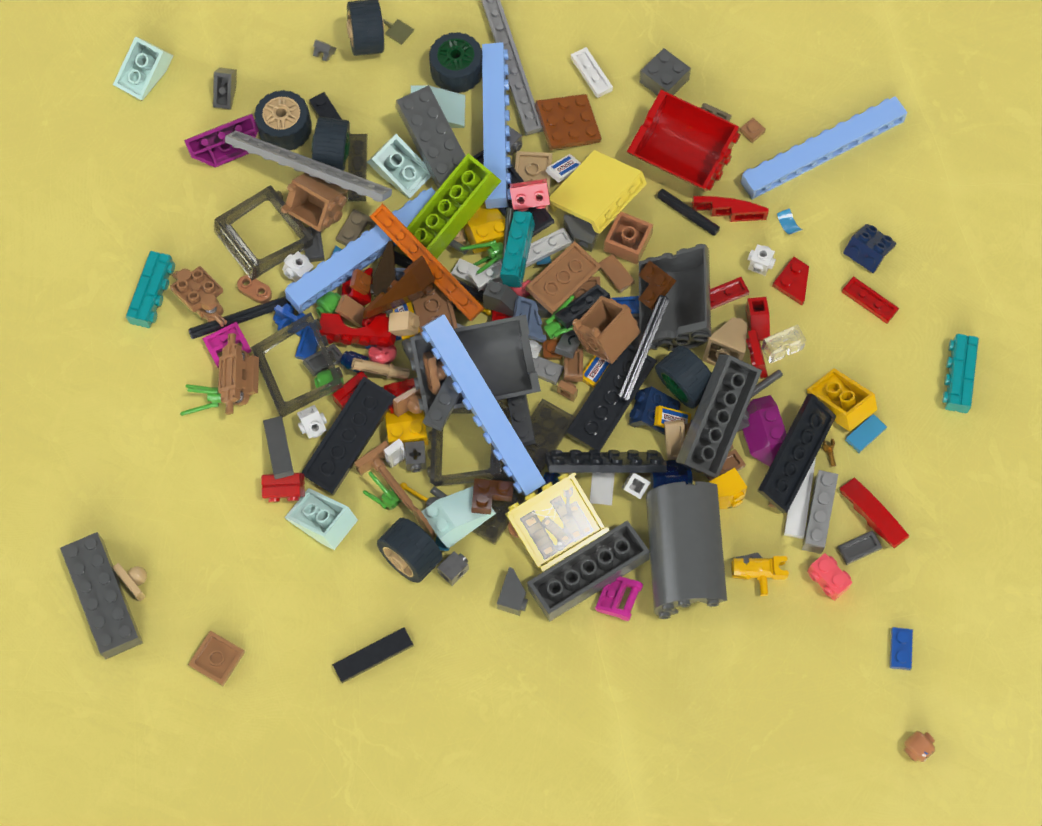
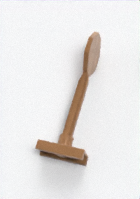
[354,441,436,539]

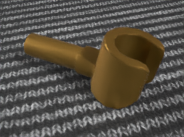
[822,438,836,467]

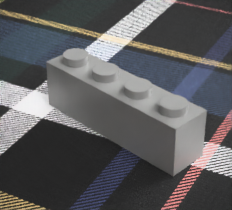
[802,470,838,554]

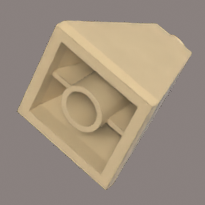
[702,317,747,366]

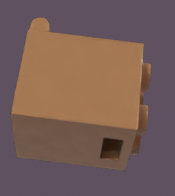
[281,173,348,232]
[572,296,640,364]

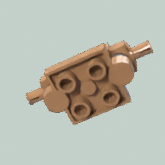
[170,266,227,327]
[218,333,259,415]

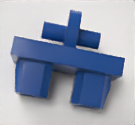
[273,303,308,337]

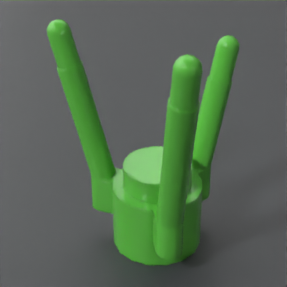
[460,240,503,274]
[543,295,575,339]
[180,384,222,416]
[363,471,401,510]

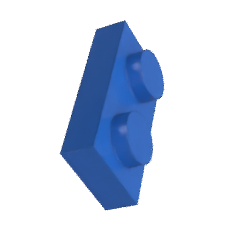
[890,627,913,670]

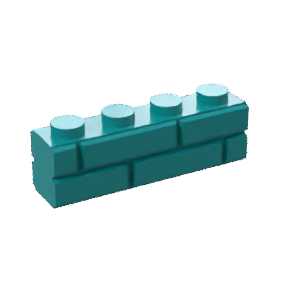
[500,211,535,287]
[126,251,175,328]
[942,334,979,413]

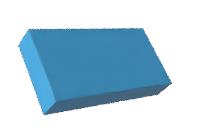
[845,414,887,453]

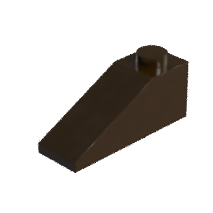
[370,241,397,298]

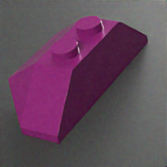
[184,114,259,167]
[742,395,787,468]

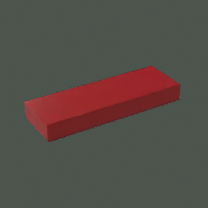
[842,276,899,324]
[710,277,749,310]

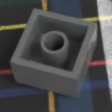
[639,48,691,96]

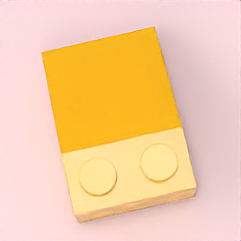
[463,202,505,254]
[807,368,877,432]
[385,409,429,448]
[709,468,747,509]

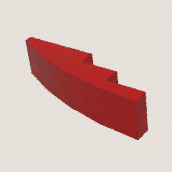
[692,196,769,222]
[840,477,909,548]

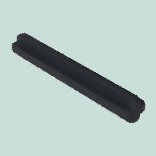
[657,189,720,236]

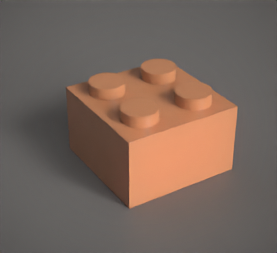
[604,212,653,265]

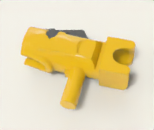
[731,553,789,596]

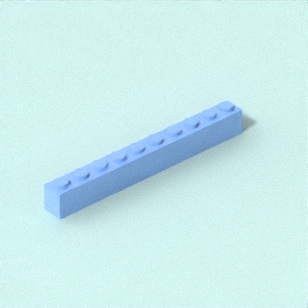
[482,42,512,209]
[741,96,908,200]
[285,187,436,314]
[421,314,546,496]

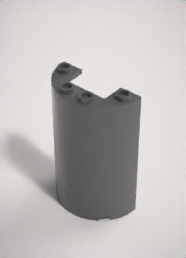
[407,315,541,415]
[646,481,727,619]

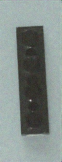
[347,134,368,201]

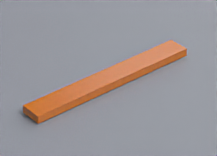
[370,203,485,322]

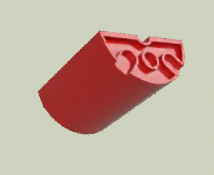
[627,90,741,191]

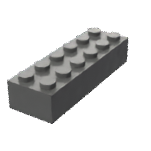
[395,85,465,189]
[676,354,762,478]
[527,520,650,622]
[60,532,143,659]

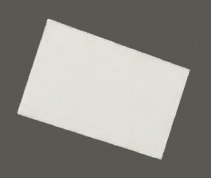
[590,473,615,505]

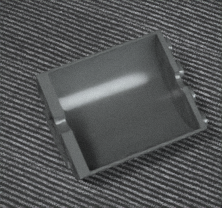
[639,244,711,351]

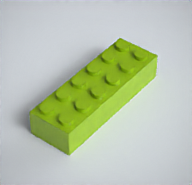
[407,153,501,258]

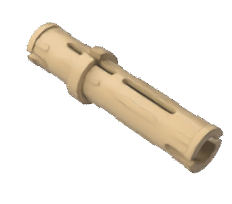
[351,358,410,380]

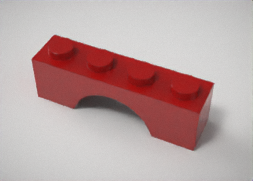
[317,313,396,347]

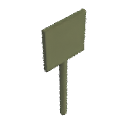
[383,19,414,45]

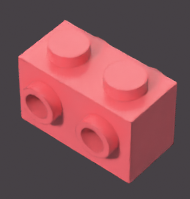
[510,178,550,211]
[807,553,853,601]

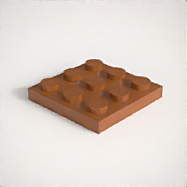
[535,94,602,150]

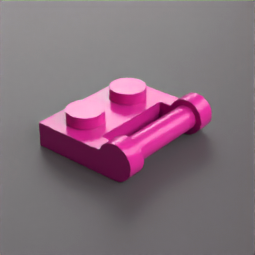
[202,322,252,368]
[595,576,643,621]

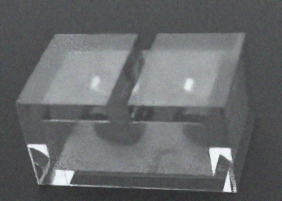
[761,324,806,363]

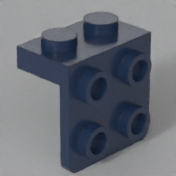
[843,224,896,274]
[629,386,681,435]

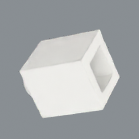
[622,473,650,499]

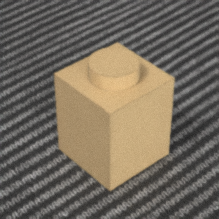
[388,311,420,337]

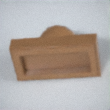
[423,352,447,395]
[393,387,424,417]

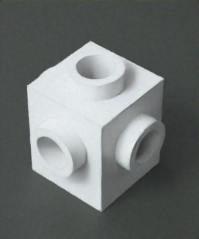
[747,245,776,276]
[282,251,314,282]
[297,405,327,439]

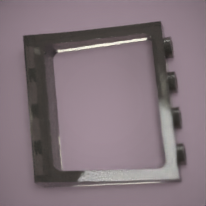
[214,185,313,280]
[251,312,343,418]
[427,402,510,486]

